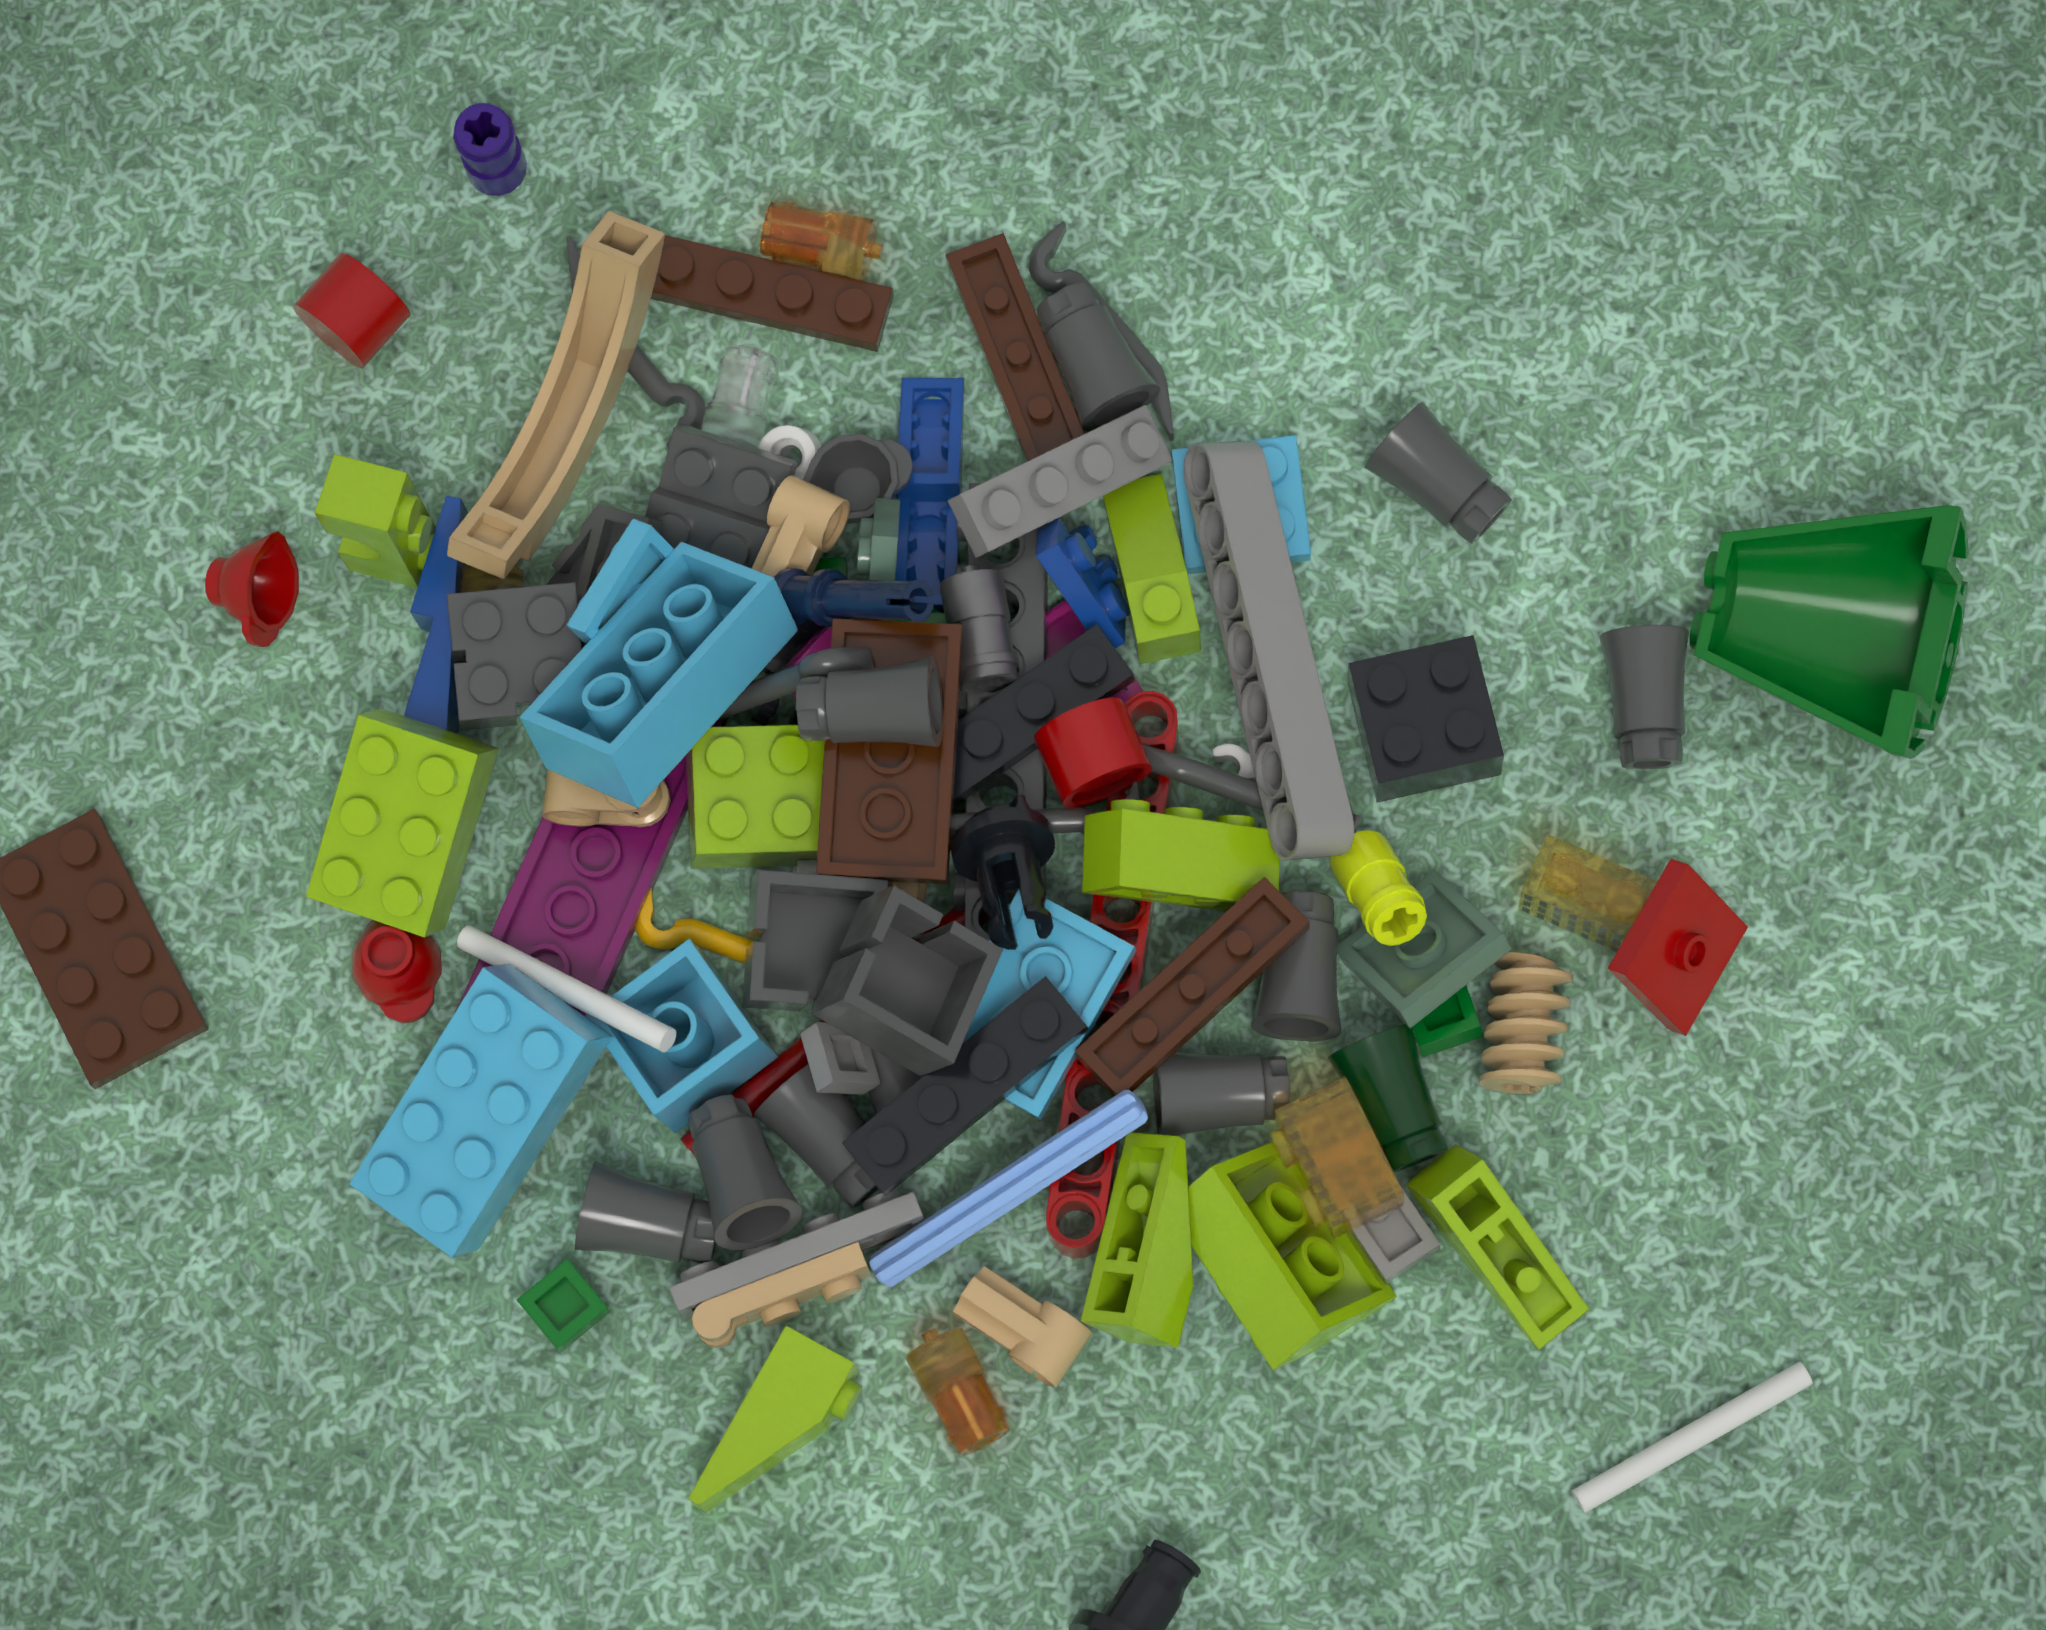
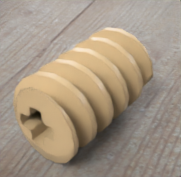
[1478,952,1573,1095]

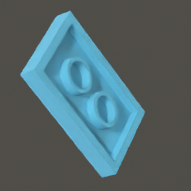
[963,890,1137,1120]

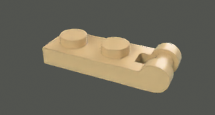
[692,1242,872,1348]

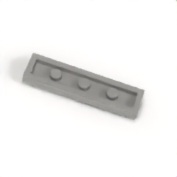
[948,405,1173,558]
[669,1189,924,1321]

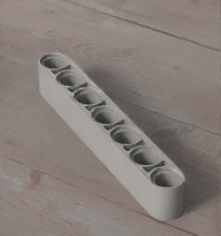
[1184,441,1354,861]

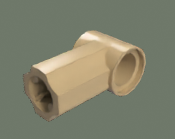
[751,475,850,577]
[953,1266,1093,1388]

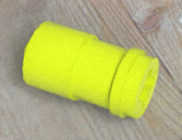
[1329,830,1427,946]

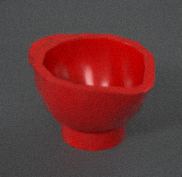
[205,531,299,647]
[352,920,442,1024]

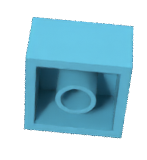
[585,939,779,1133]

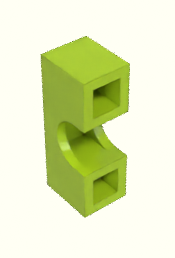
[315,454,436,588]

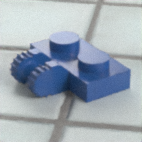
[1036,518,1130,648]

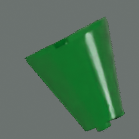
[1690,505,1969,759]

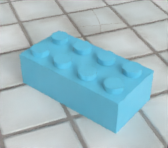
[519,542,798,808]
[349,964,613,1258]

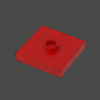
[1608,859,1748,1036]

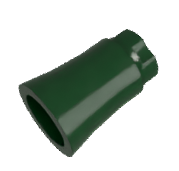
[1327,1024,1448,1173]

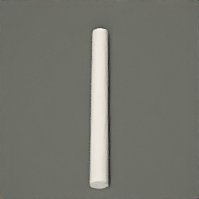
[457,925,676,1052]
[1571,1361,1813,1514]

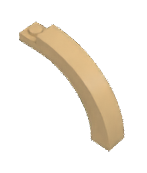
[447,211,665,580]

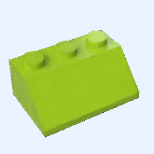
[1188,1135,1397,1371]

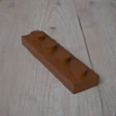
[946,233,1084,462]
[651,235,894,352]
[1075,877,1310,1097]

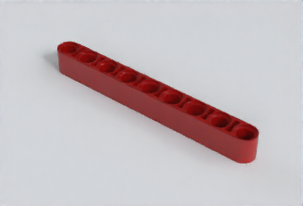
[1046,691,1179,1259]

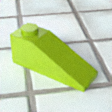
[1103,473,1201,665]
[1081,1132,1193,1348]
[1405,1144,1589,1350]
[688,1326,862,1513]

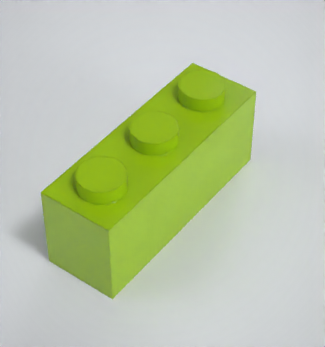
[1082,799,1280,912]

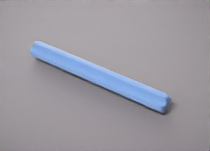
[869,1090,1148,1287]

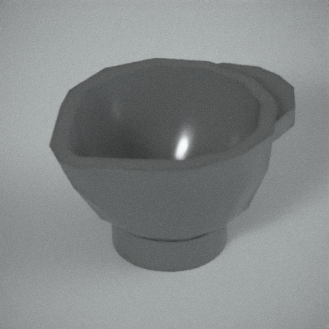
[803,433,914,524]

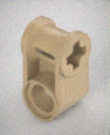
[542,769,671,827]

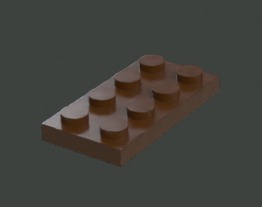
[816,619,964,884]
[0,808,209,1089]

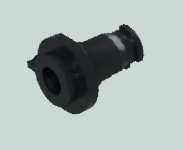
[950,795,1055,950]
[1068,1540,1201,1630]

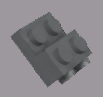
[645,423,798,568]

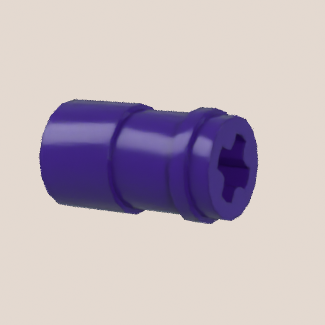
[453,103,527,196]

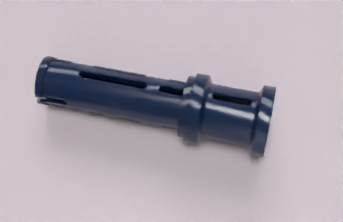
[774,568,934,627]

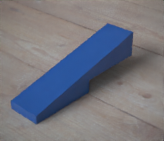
[895,378,964,613]
[404,495,469,734]

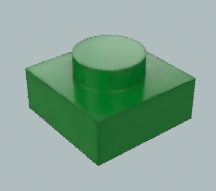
[1412,985,1484,1057]
[517,1258,611,1353]

